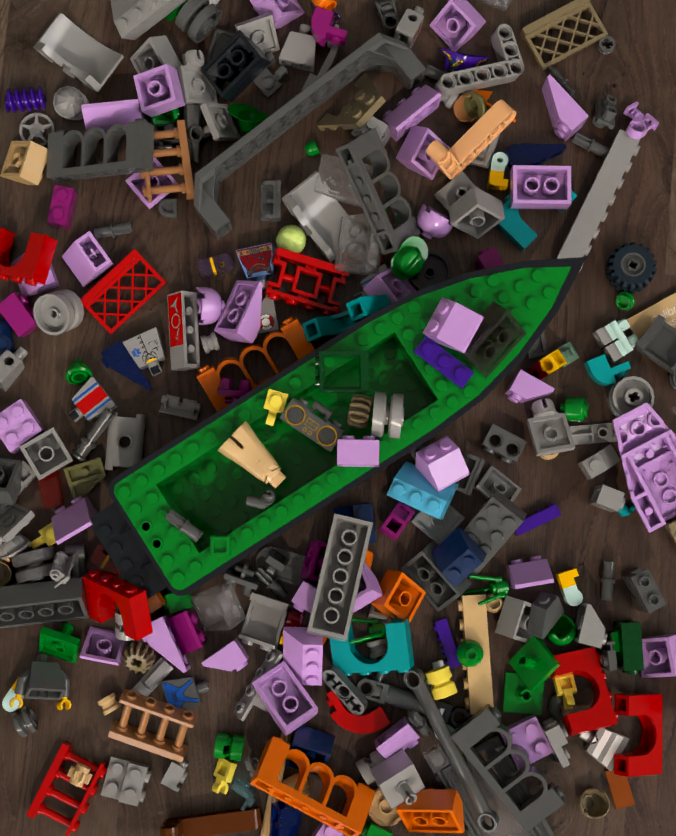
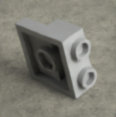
[541,717,570,768]
[101,756,151,807]

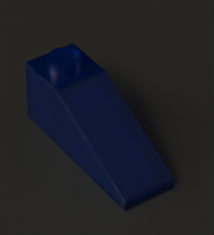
[505,143,567,170]
[101,340,154,392]
[269,801,302,836]

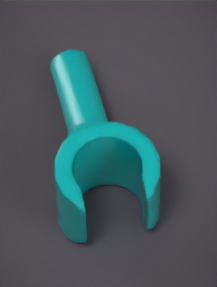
[617,504,636,517]

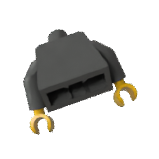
[9,654,72,710]

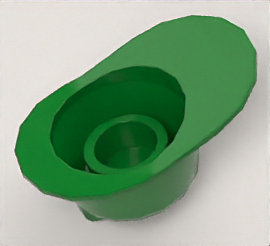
[227,103,269,133]
[390,236,428,280]

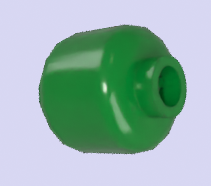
[560,397,589,422]

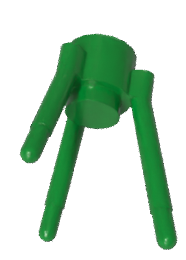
[462,574,509,606]
[349,617,386,645]

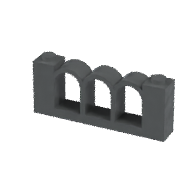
[46,118,154,182]
[335,128,422,255]
[451,704,565,832]

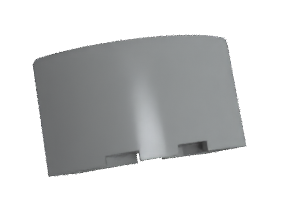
[33,13,124,92]
[281,171,364,263]

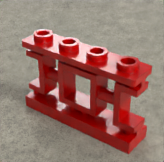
[263,247,350,316]

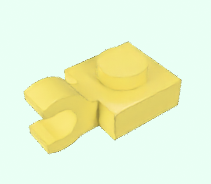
[264,389,289,426]
[30,522,56,550]
[553,674,577,710]
[212,758,237,794]

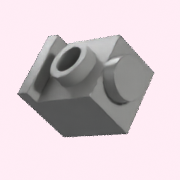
[161,760,188,792]

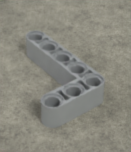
[434,24,524,97]

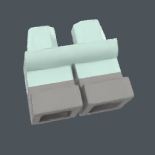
[592,319,639,364]

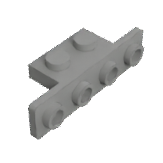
[233,649,283,721]

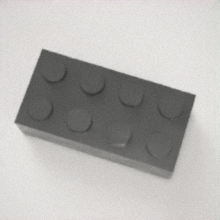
[462,489,527,575]

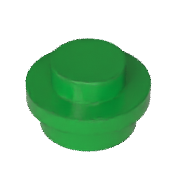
[616,291,635,310]

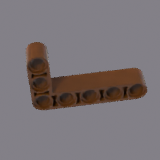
[160,806,262,836]

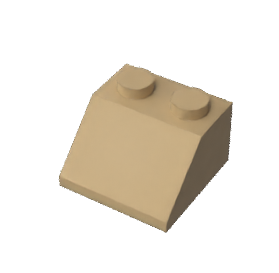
[0,141,48,185]

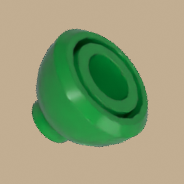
[65,359,93,385]
[456,640,484,667]

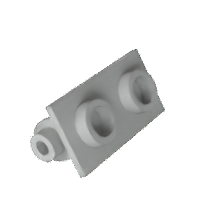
[159,394,201,420]
[50,551,75,588]

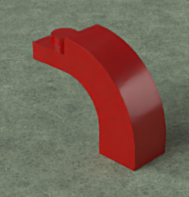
[325,689,391,734]

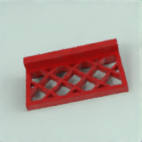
[81,249,166,334]

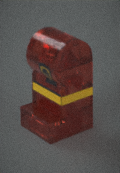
[89,544,121,575]

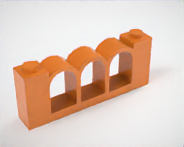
[196,316,315,412]
[250,736,376,836]

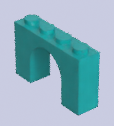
[495,164,577,252]
[302,294,390,342]
[330,618,414,676]

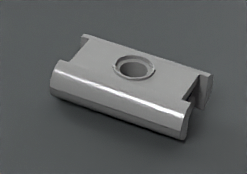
[104,412,146,471]

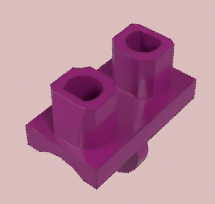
[217,377,251,404]

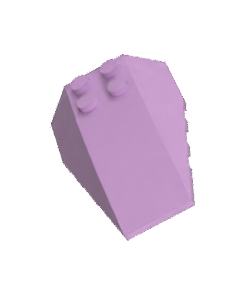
[612,402,676,533]

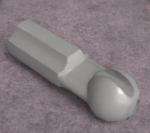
[131,657,174,709]

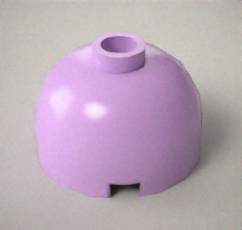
[417,204,454,239]
[196,287,225,325]

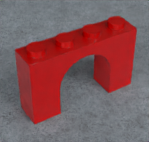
[0,227,58,286]
[82,569,153,641]
[550,647,618,737]
[614,692,663,777]

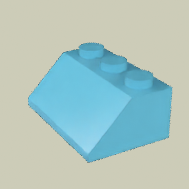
[387,461,459,520]

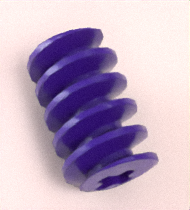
[5,86,46,113]

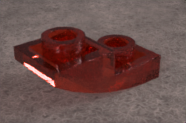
[38,470,64,509]

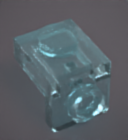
[231,778,256,811]

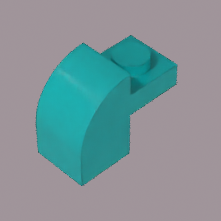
[584,354,631,386]

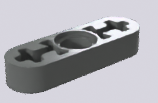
[322,665,368,715]

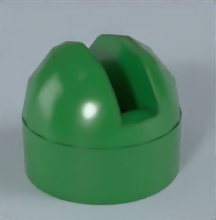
[305,139,321,156]

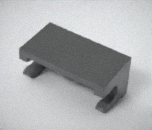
[260,180,282,222]
[456,453,485,496]

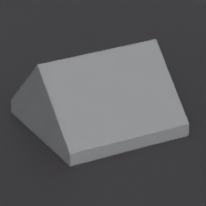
[473,465,521,502]

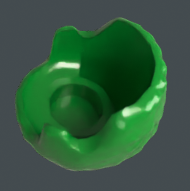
[546,613,577,646]

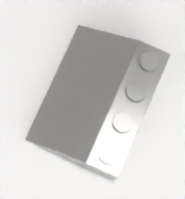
[110,0,186,40]

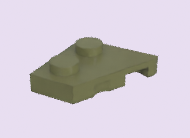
[63,457,107,499]

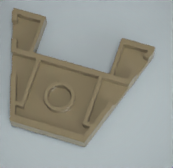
[316,72,386,131]

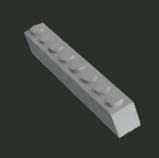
[556,129,641,272]

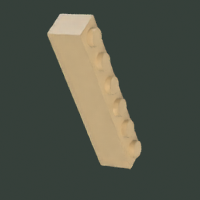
[457,594,494,714]

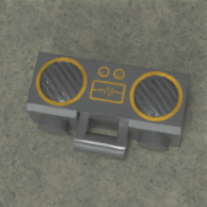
[280,397,344,452]

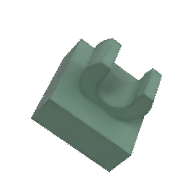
[554,342,580,368]

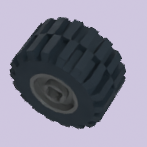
[605,242,657,294]

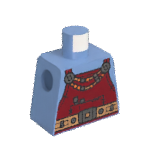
[236,243,274,290]

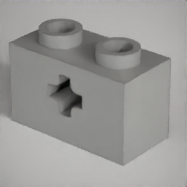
[589,485,626,512]

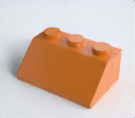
[396,788,465,833]

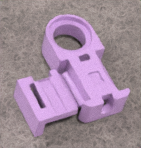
[623,102,659,139]

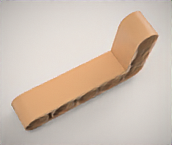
[426,100,516,179]

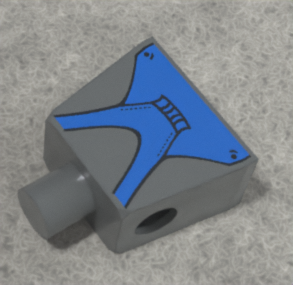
[161,675,210,710]

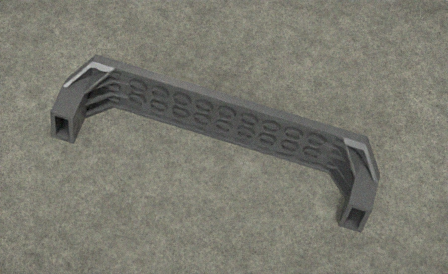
[194,33,426,240]

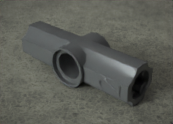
[183,105,204,164]

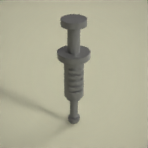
[545,61,576,96]

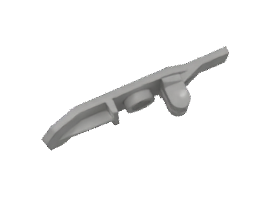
[569,423,617,445]

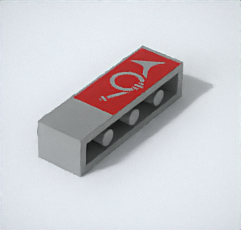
[167,291,200,371]

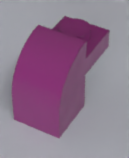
[311,6,347,47]
[379,501,415,542]

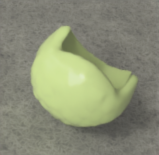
[276,225,306,253]

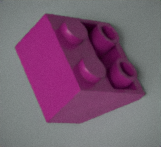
[167,609,207,655]

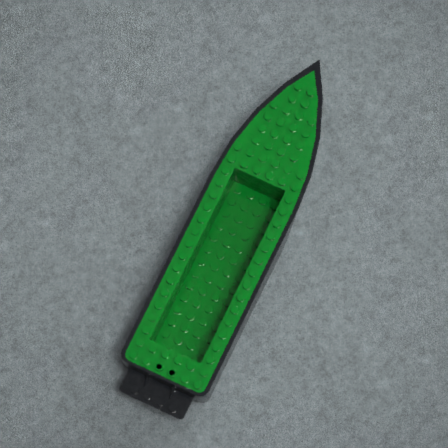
[90,257,586,599]

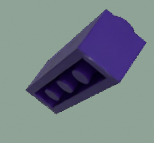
[515,503,561,536]
[433,618,462,669]

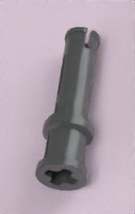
[71,407,116,462]

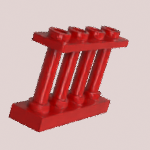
[26,741,108,836]

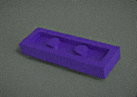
[413,336,474,389]

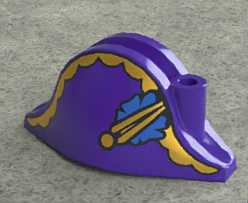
[441,48,489,72]

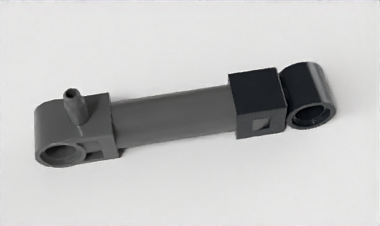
[356,671,470,728]

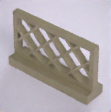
[520,0,608,71]

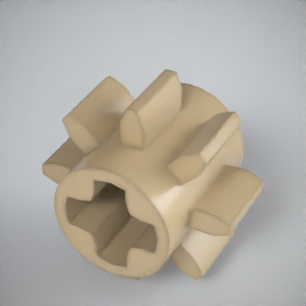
[67,763,93,788]

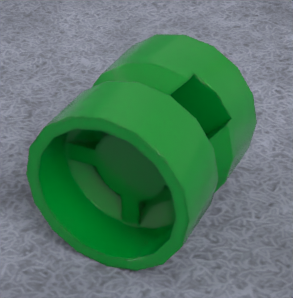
[214,732,245,761]

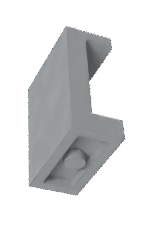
[238,592,291,652]

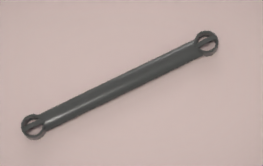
[404,667,500,832]

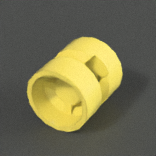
[425,665,458,700]

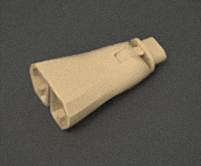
[218,421,286,488]

